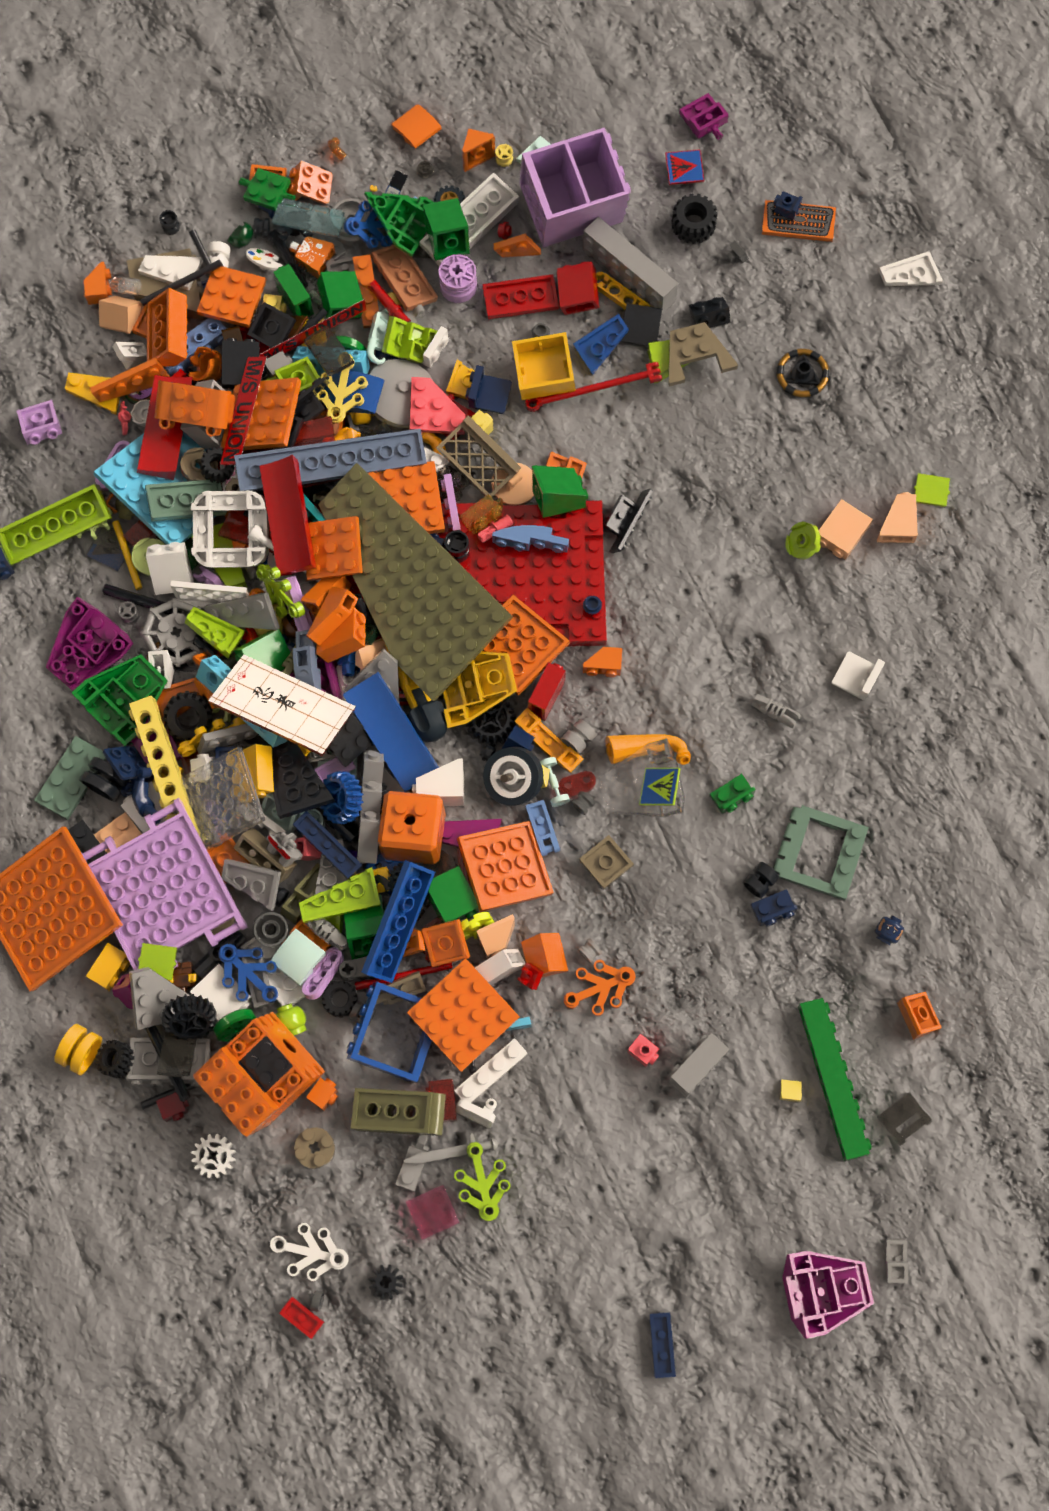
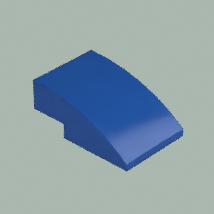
[320,368,385,414]

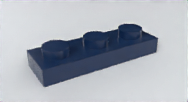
[649,1312,676,1378]

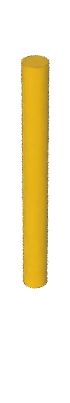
[112,520,143,590]

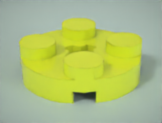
[461,912,495,940]

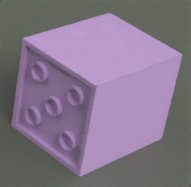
[519,127,631,248]

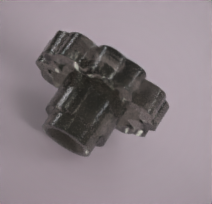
[436,466,468,502]

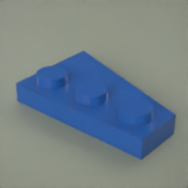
[573,314,629,375]

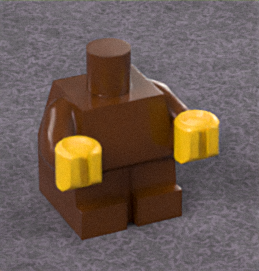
[168,962,197,993]

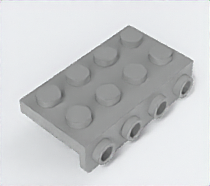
[126,1038,211,1087]

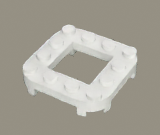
[191,490,269,568]

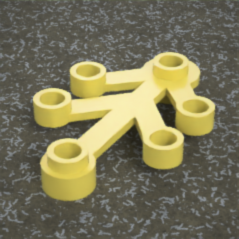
[317,353,368,423]

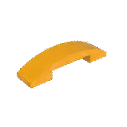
[515,708,583,773]

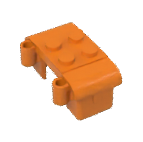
[154,380,235,437]

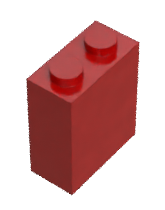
[557,261,599,315]
[528,662,566,721]

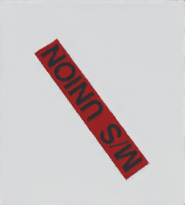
[260,299,366,359]
[220,356,267,465]

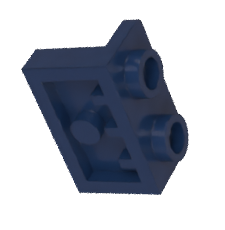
[750,889,798,927]

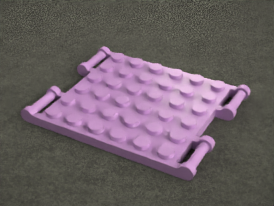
[81,798,248,970]

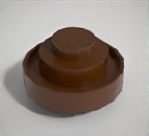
[282,614,298,638]

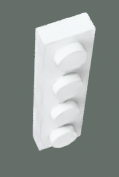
[454,1038,528,1103]

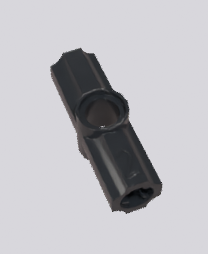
[191,930,247,979]

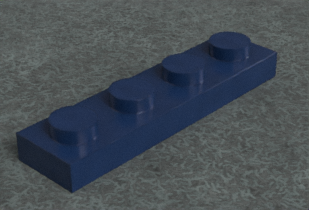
[293,811,362,879]

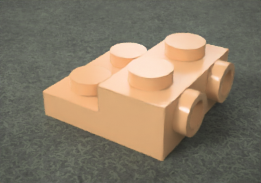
[94,812,142,853]

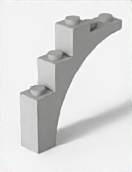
[357,743,384,864]

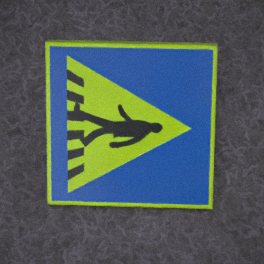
[639,768,681,806]

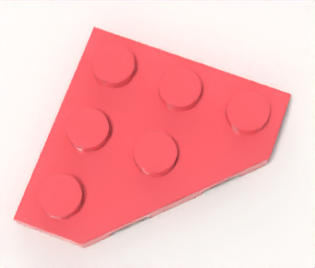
[409,377,466,435]

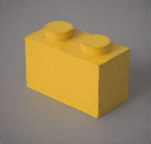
[86,943,130,991]

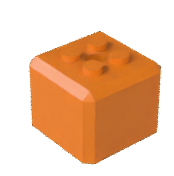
[377,791,446,864]

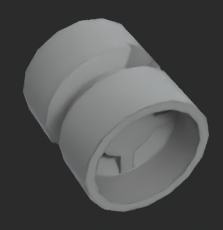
[561,719,597,755]

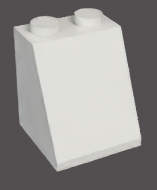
[412,759,464,807]

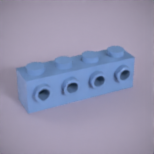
[164,318,226,376]

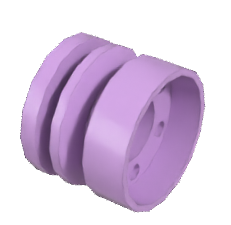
[439,254,477,303]

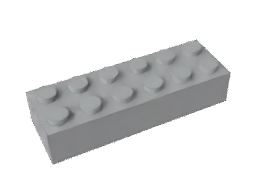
[583,217,678,314]

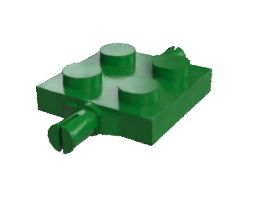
[239,168,296,211]

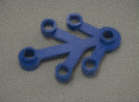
[344,201,393,249]
[218,944,278,1003]

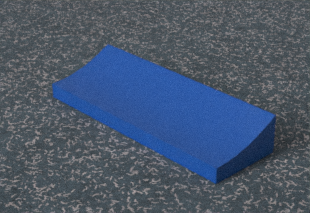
[342,672,439,792]
[361,860,435,983]

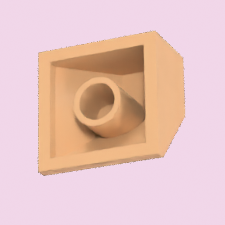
[477,914,515,959]

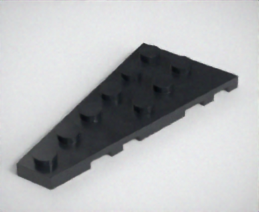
[261,737,336,819]

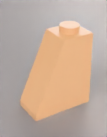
[877,492,918,543]

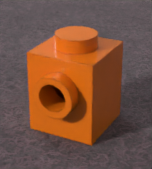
[306,1078,338,1111]

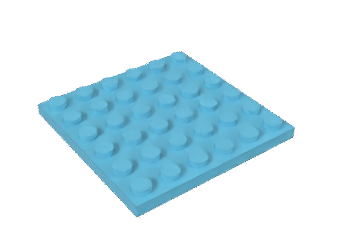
[93,431,223,544]

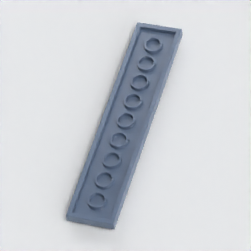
[234,429,427,492]

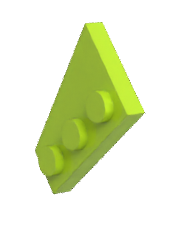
[185,607,245,658]

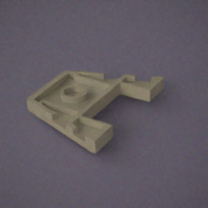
[668,322,738,387]

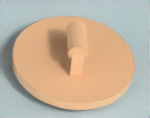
[491,463,534,505]

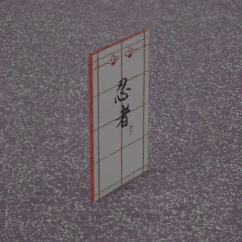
[208,655,356,756]

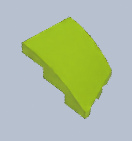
[381,316,438,363]

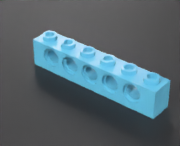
[196,655,288,747]

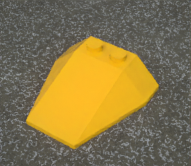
[443,651,517,728]

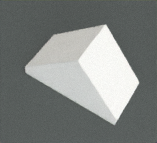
[148,650,175,689]

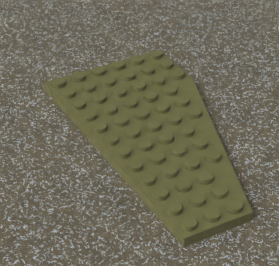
[318,463,513,701]

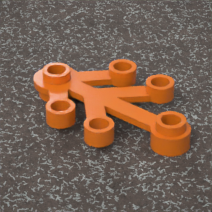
[564,960,636,1016]

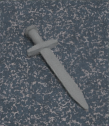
[404,1133,498,1163]

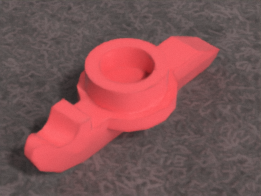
[118,400,131,436]

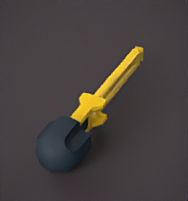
[385,644,447,742]

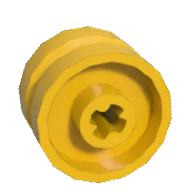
[54,1023,102,1076]

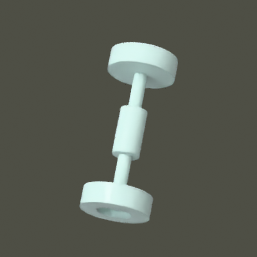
[540,757,570,807]

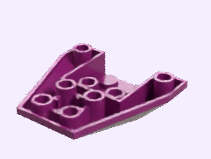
[46,597,133,691]

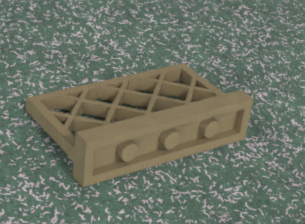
[436,415,521,500]

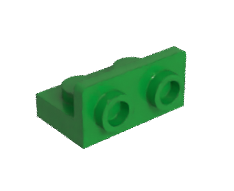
[709,774,756,814]

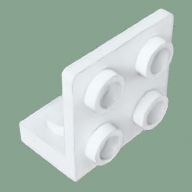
[832,652,885,701]

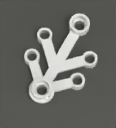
[270,1223,349,1281]

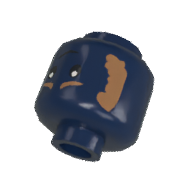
[875,915,905,945]

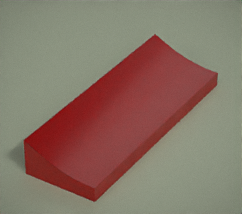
[137,375,193,480]
[259,454,316,576]

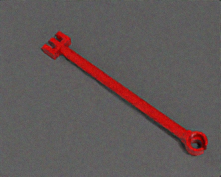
[525,362,662,412]

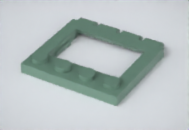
[773,805,869,900]

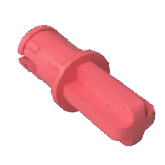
[477,515,513,543]

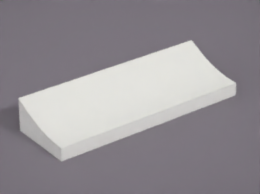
[419,173,519,267]

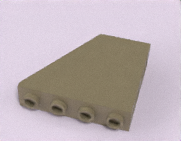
[127,248,205,321]

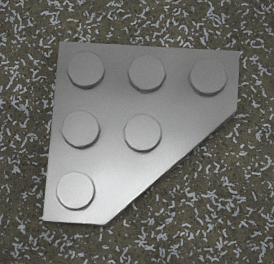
[344,648,400,705]
[129,967,190,1030]

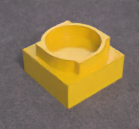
[512,332,576,400]

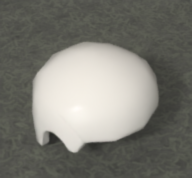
[131,399,150,427]

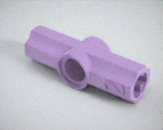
[281,576,313,631]

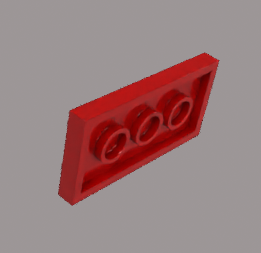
[482,274,559,320]

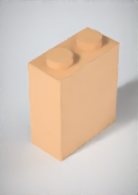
[819,499,873,560]

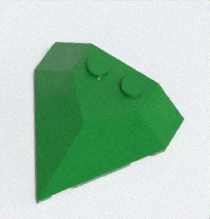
[364,192,434,257]

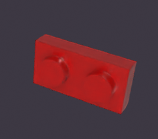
[279,1297,325,1339]

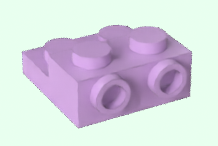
[17,400,63,445]

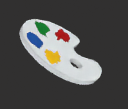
[246,248,283,271]

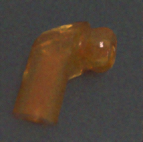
[328,137,347,161]

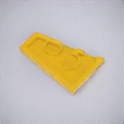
[65,372,120,415]

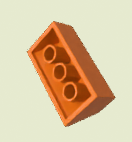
[147,288,188,367]

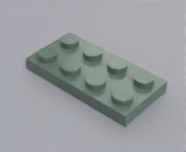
[145,479,227,522]
[34,736,107,820]

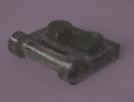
[877,1092,932,1146]

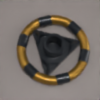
[776,349,829,397]

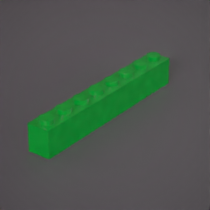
[798,998,871,1162]

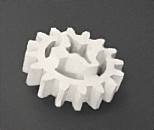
[191,1134,236,1179]

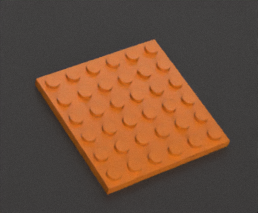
[0,826,123,991]

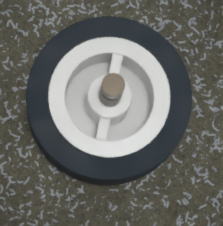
[483,747,544,806]

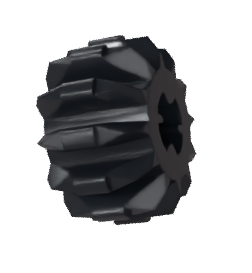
[369,1265,404,1300]

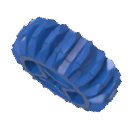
[320,771,364,824]

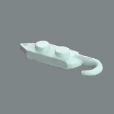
[367,309,389,365]

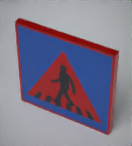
[665,150,705,185]

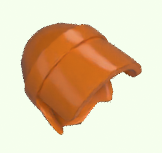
[188,347,222,381]

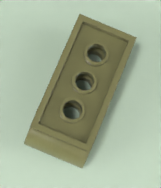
[351,1088,446,1136]

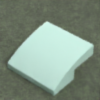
[271,928,326,986]

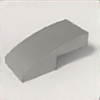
[885,1238,908,1283]

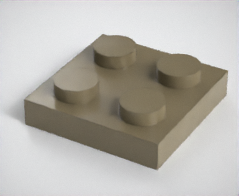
[579,835,634,890]

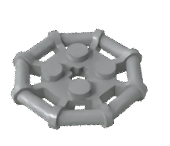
[140,598,207,667]

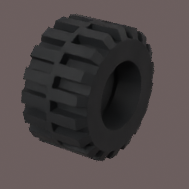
[672,194,717,244]
[163,691,213,741]

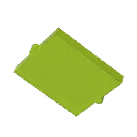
[914,473,950,507]
[138,943,177,980]

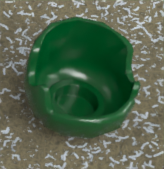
[227,222,253,248]

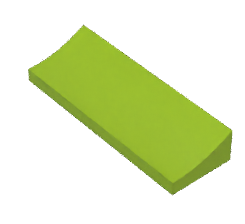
[0,484,112,565]

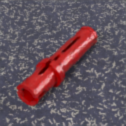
[367,280,411,322]

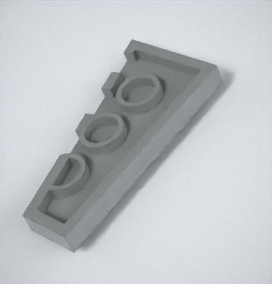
[204,592,280,630]

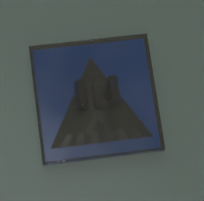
[85,527,136,571]

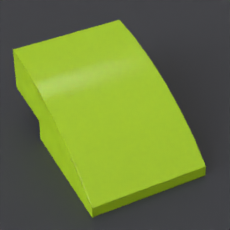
[264,356,320,392]

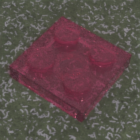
[406,1185,460,1240]

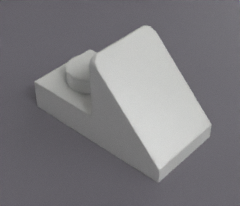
[112,342,147,370]

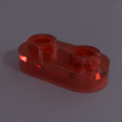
[558,771,596,797]

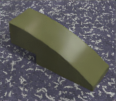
[280,863,320,925]

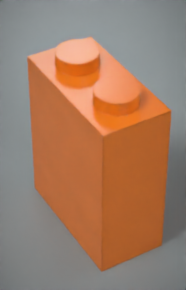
[316,607,366,663]

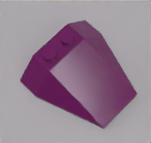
[782,1251,874,1339]

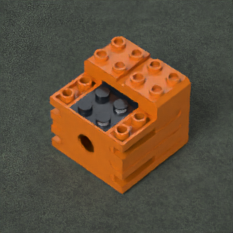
[193,1012,325,1137]

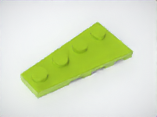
[299,867,381,923]

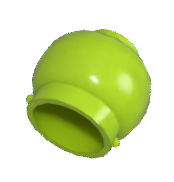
[275,1003,306,1036]

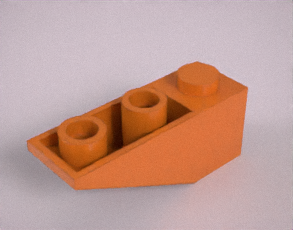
[306,586,358,646]

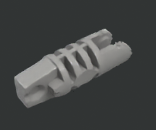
[752,694,801,728]
[305,919,348,951]

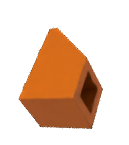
[84,262,112,305]
[583,647,622,677]

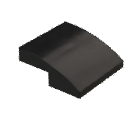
[621,303,663,345]

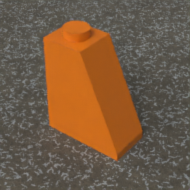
[301,576,352,617]

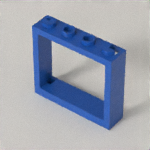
[346,982,432,1083]

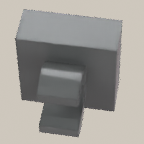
[726,240,749,264]

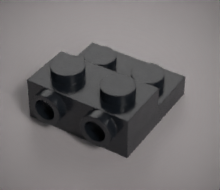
[247,302,296,348]
[328,713,373,767]

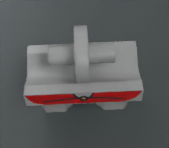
[266,832,303,867]

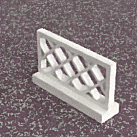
[170,581,249,611]

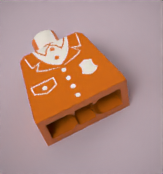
[289,237,335,279]

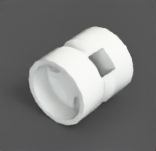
[207,241,230,268]

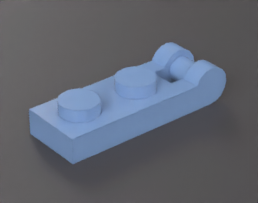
[525,800,560,857]

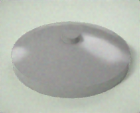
[369,359,434,428]

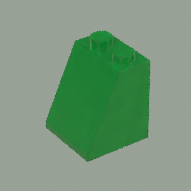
[423,198,470,261]
[532,465,588,518]
[344,895,384,960]

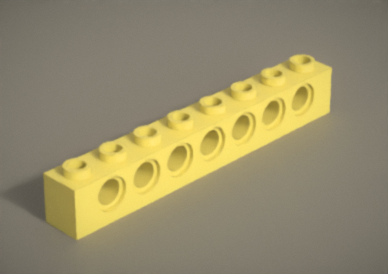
[129,696,204,842]

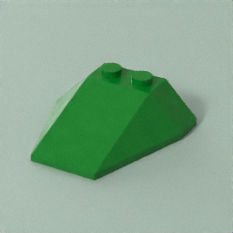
[72,654,168,746]

